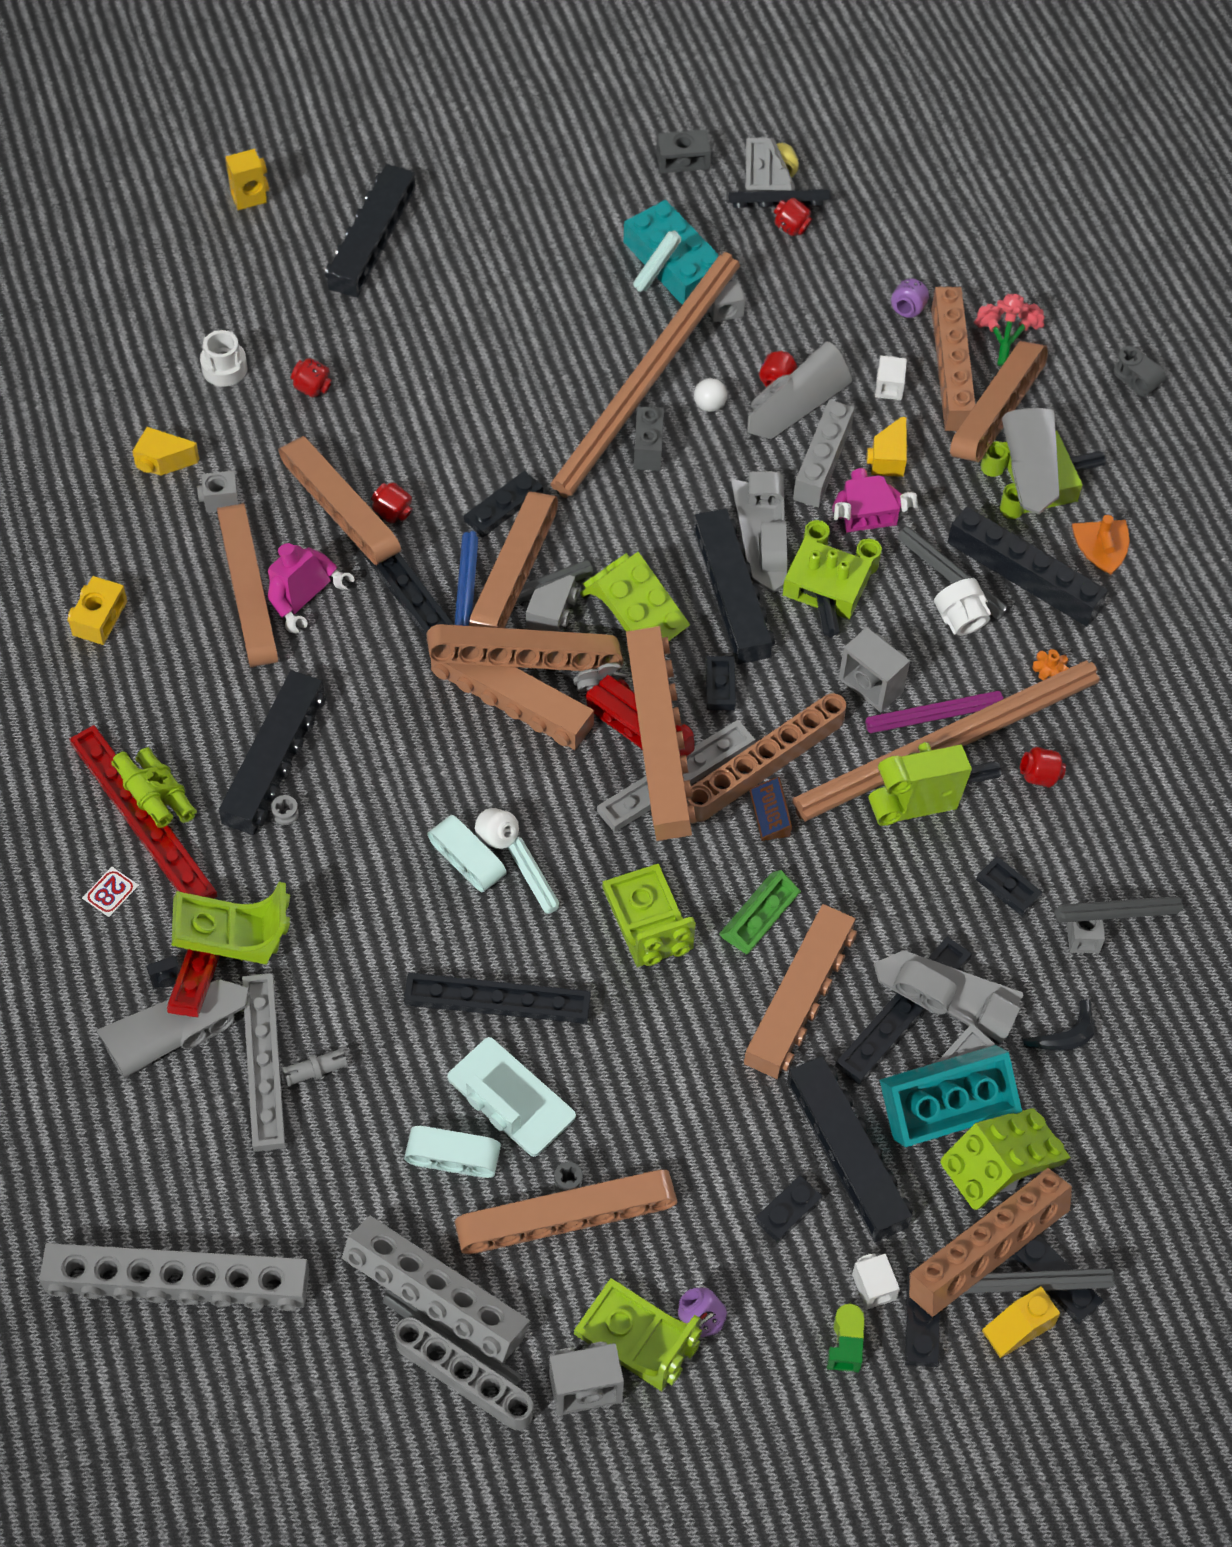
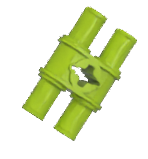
[111,747,197,828]

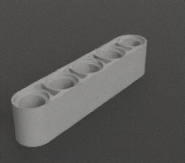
[394,1318,533,1430]

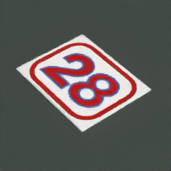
[82,867,139,917]

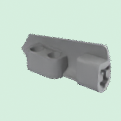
[747,341,852,439]
[1002,408,1059,515]
[731,471,787,593]
[874,950,1023,1044]
[97,979,249,1079]

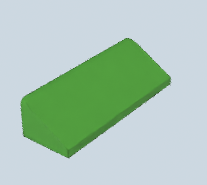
[719,870,801,954]

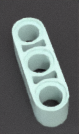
[427,815,507,892]
[404,1126,501,1178]

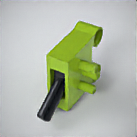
[782,520,882,638]

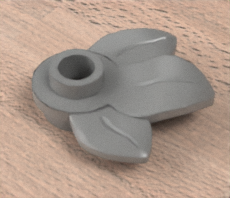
[573,663,627,692]

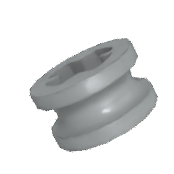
[271,795,299,825]

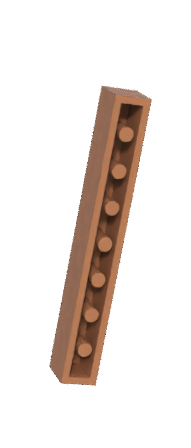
[626,626,696,841]

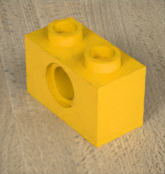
[225,149,269,210]
[67,576,128,645]

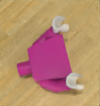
[832,468,918,533]
[268,543,354,633]

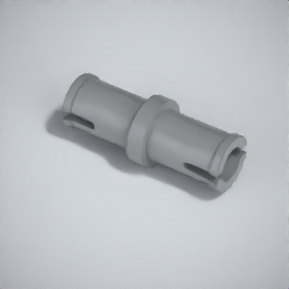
[282,1048,348,1087]

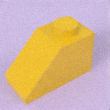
[866,417,907,477]
[132,427,199,476]
[982,1286,1060,1358]

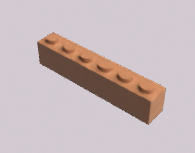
[431,659,594,750]
[744,904,857,1080]

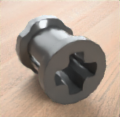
[554,1162,583,1193]

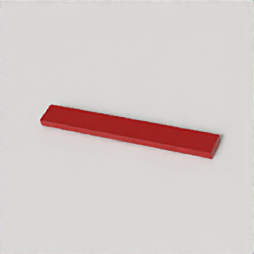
[69,725,217,899]

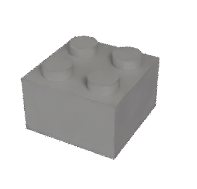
[838,627,910,712]
[549,1342,624,1416]

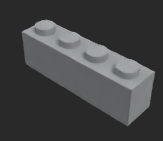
[793,400,855,508]

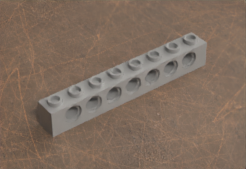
[39,1243,309,1311]

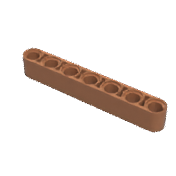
[950,341,1048,462]
[278,436,401,565]
[469,491,558,628]
[217,503,278,667]
[426,624,623,671]
[687,693,847,822]
[454,1170,678,1254]

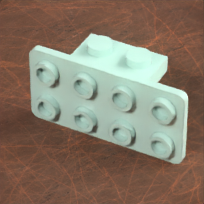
[448,1037,576,1157]

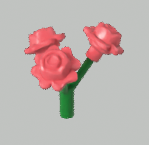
[974,294,1045,367]

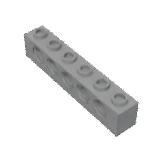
[342,1216,530,1364]

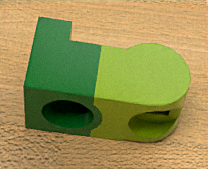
[826,1304,864,1372]

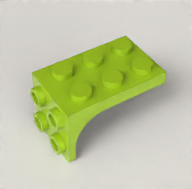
[580,552,690,641]
[602,864,696,967]
[171,882,290,965]
[940,1108,1071,1210]
[574,1278,702,1392]

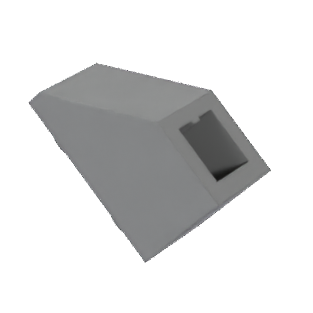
[526,575,579,632]

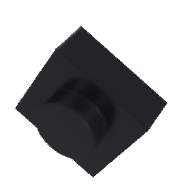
[146,956,180,989]

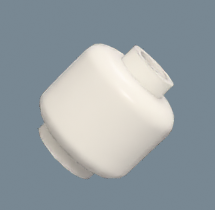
[475,808,519,849]

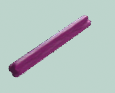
[865,691,1003,734]

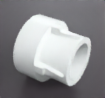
[200,330,247,386]
[934,578,991,636]

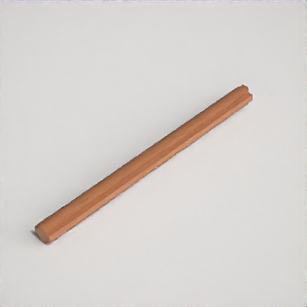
[551,252,740,498]
[792,660,1100,822]

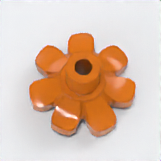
[1032,649,1069,680]

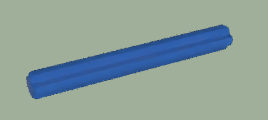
[454,531,478,626]

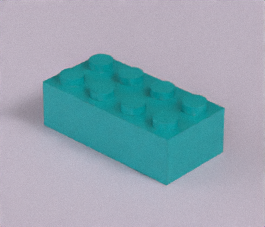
[623,200,719,305]
[879,1045,1022,1147]

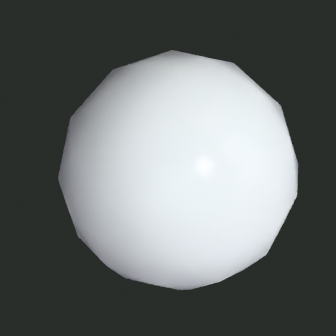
[694,378,727,412]

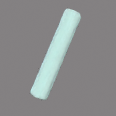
[633,230,681,292]
[508,837,559,914]

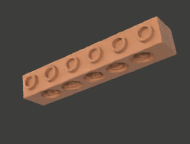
[931,287,975,431]
[910,1168,1072,1317]

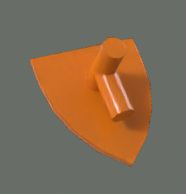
[1072,515,1130,575]

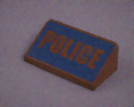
[749,777,792,841]

